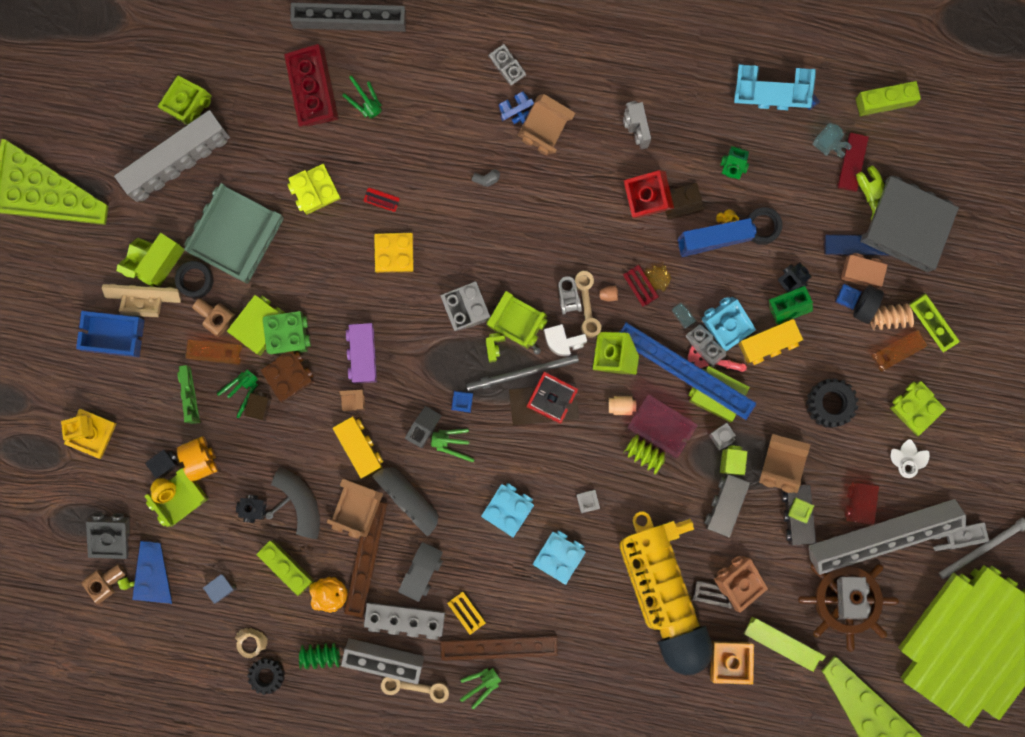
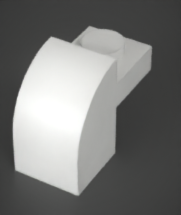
[543,325,587,356]

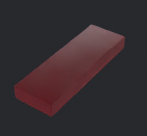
[837,132,869,192]

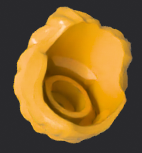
[309,577,348,613]

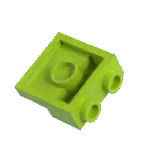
[158,75,211,125]
[890,381,946,436]

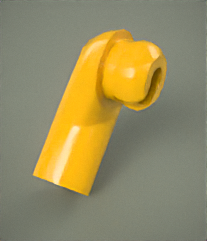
[716,209,739,224]

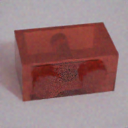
[845,483,879,525]

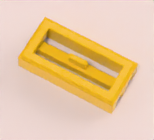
[447,592,486,635]

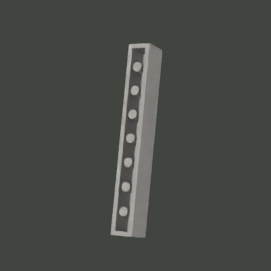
[809,499,966,575]

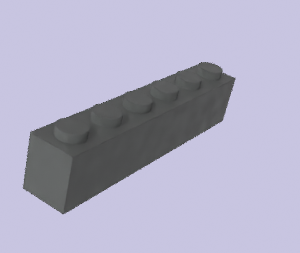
[290,3,406,32]

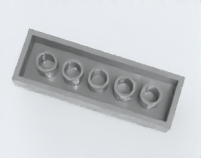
[114,110,230,202]

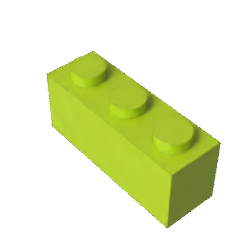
[856,81,921,116]
[909,292,960,353]
[256,540,315,596]

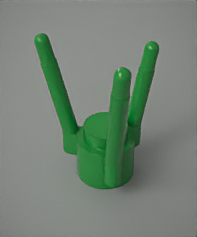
[342,75,382,119]
[217,369,258,418]

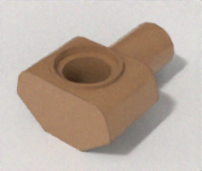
[192,298,235,337]
[81,564,126,604]

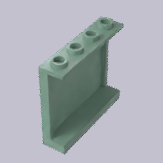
[184,183,284,284]

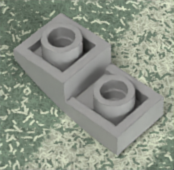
[488,44,526,85]
[686,324,726,367]

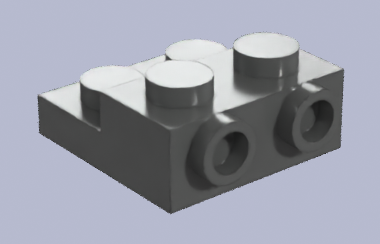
[86,513,130,559]

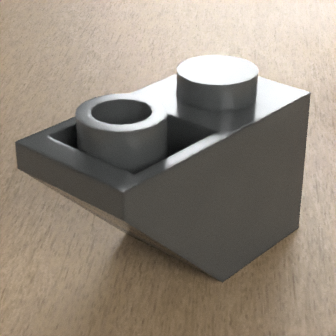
[405,406,442,449]

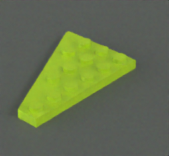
[0,139,108,225]

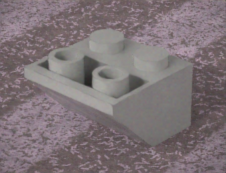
[440,282,490,331]

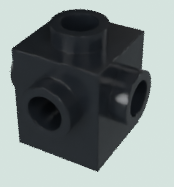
[777,263,812,293]
[236,494,267,523]

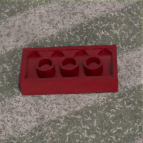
[284,44,339,127]

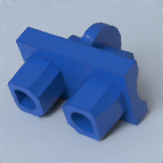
[499,92,534,126]

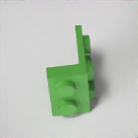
[263,311,311,354]

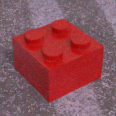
[624,170,674,218]

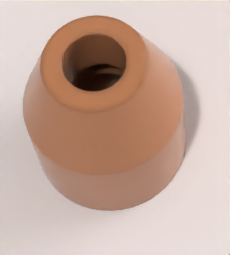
[600,285,618,302]

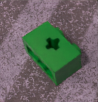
[769,286,813,325]

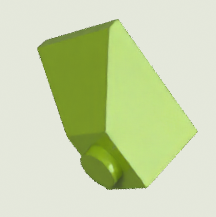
[593,332,639,375]

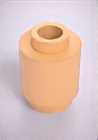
[609,396,636,415]

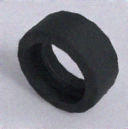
[747,207,783,245]
[175,261,214,299]
[853,285,884,324]

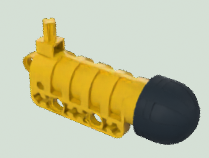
[619,512,713,675]

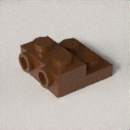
[260,351,314,403]

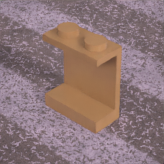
[517,94,575,155]
[759,434,811,493]

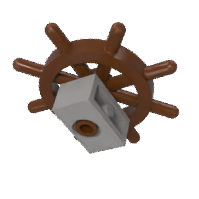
[798,563,899,652]

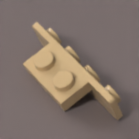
[102,284,181,317]

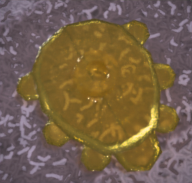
[641,265,671,292]

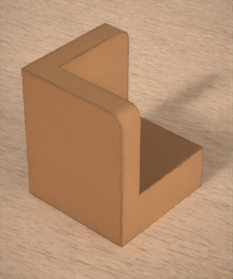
[339,390,365,411]

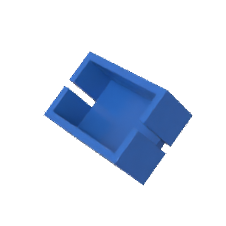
[76,311,145,358]

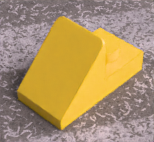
[61,415,94,440]

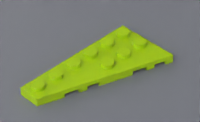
[821,656,922,737]

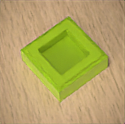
[788,498,814,524]

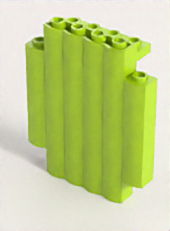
[898,565,1025,728]

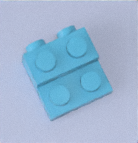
[701,297,756,351]
[481,483,534,537]
[532,530,586,585]

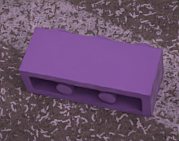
[346,323,377,384]

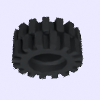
[247,658,285,695]

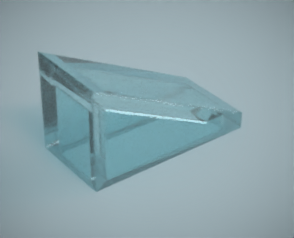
[671,303,696,329]

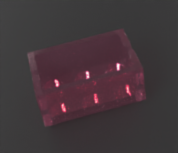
[626,394,698,459]

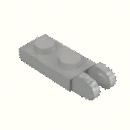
[933,522,989,551]

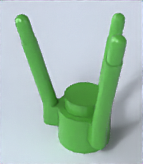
[431,429,474,462]
[460,668,501,709]

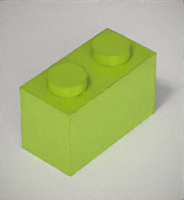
[720,446,747,475]

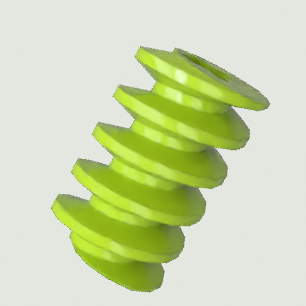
[623,435,666,475]

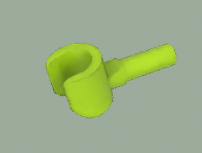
[117,577,135,590]

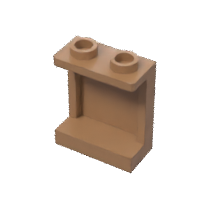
[327,479,383,539]

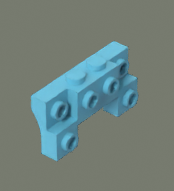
[734,65,816,110]

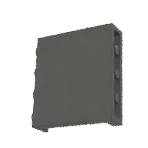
[860,176,959,272]

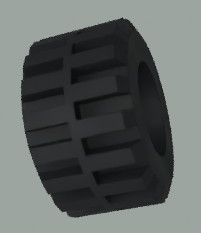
[806,378,859,428]

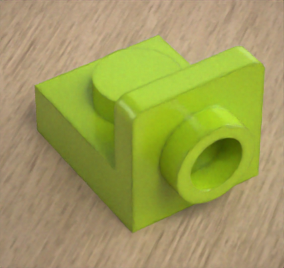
[486,333,505,363]

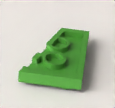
[177,365,200,424]

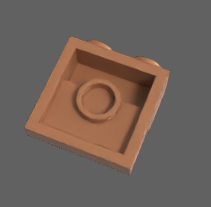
[714,556,768,613]

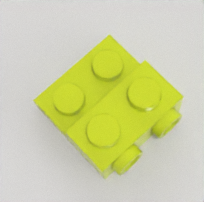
[287,164,341,215]

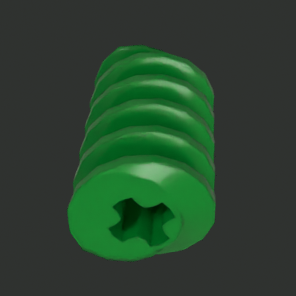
[299,642,341,670]

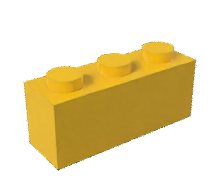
[738,319,803,365]
[333,417,383,479]

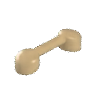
[574,271,601,338]
[381,677,449,703]

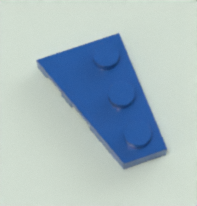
[132,541,172,604]

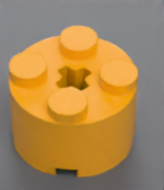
[177,436,218,482]

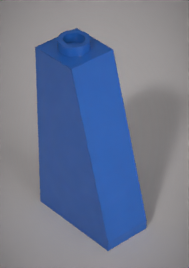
[677,218,756,257]

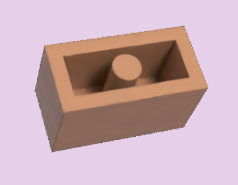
[841,253,887,289]

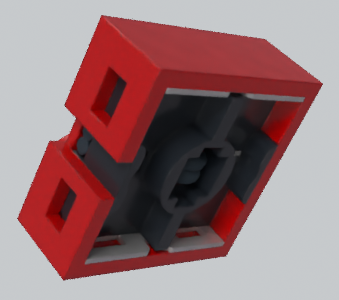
[526,372,578,424]

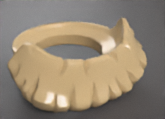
[235,628,267,658]

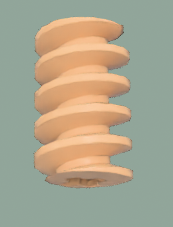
[870,304,914,330]

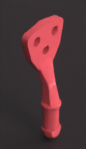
[687,346,747,372]

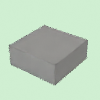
[576,490,600,513]

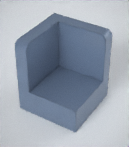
[203,574,237,604]

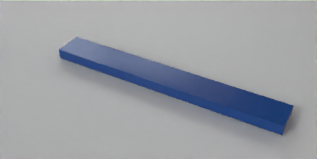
[619,323,757,420]

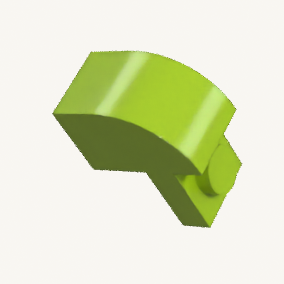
[116,238,152,278]

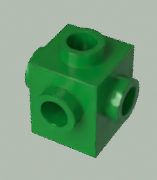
[720,146,749,180]

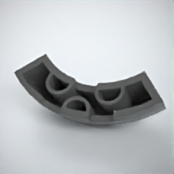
[271,467,320,539]
[372,467,438,537]

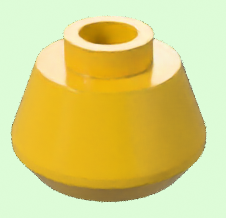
[150,478,176,503]

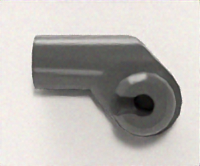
[472,169,500,187]

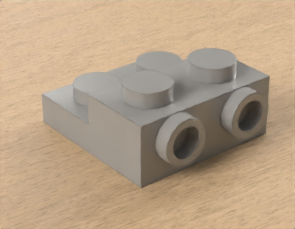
[623,101,651,150]

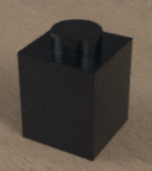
[145,449,179,479]

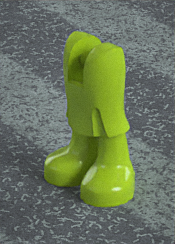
[856,165,885,220]

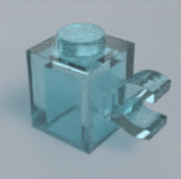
[812,123,852,158]

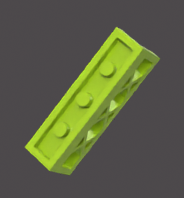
[743,617,826,672]

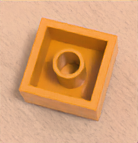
[710,641,754,684]

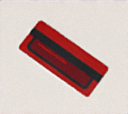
[364,188,400,212]

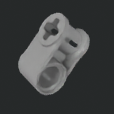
[558,277,582,315]

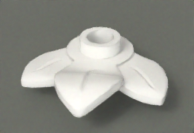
[890,440,929,478]

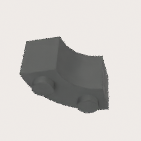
[398,542,443,602]

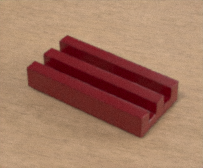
[623,264,660,307]

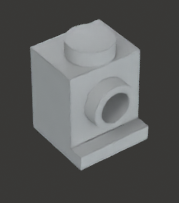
[709,423,736,450]

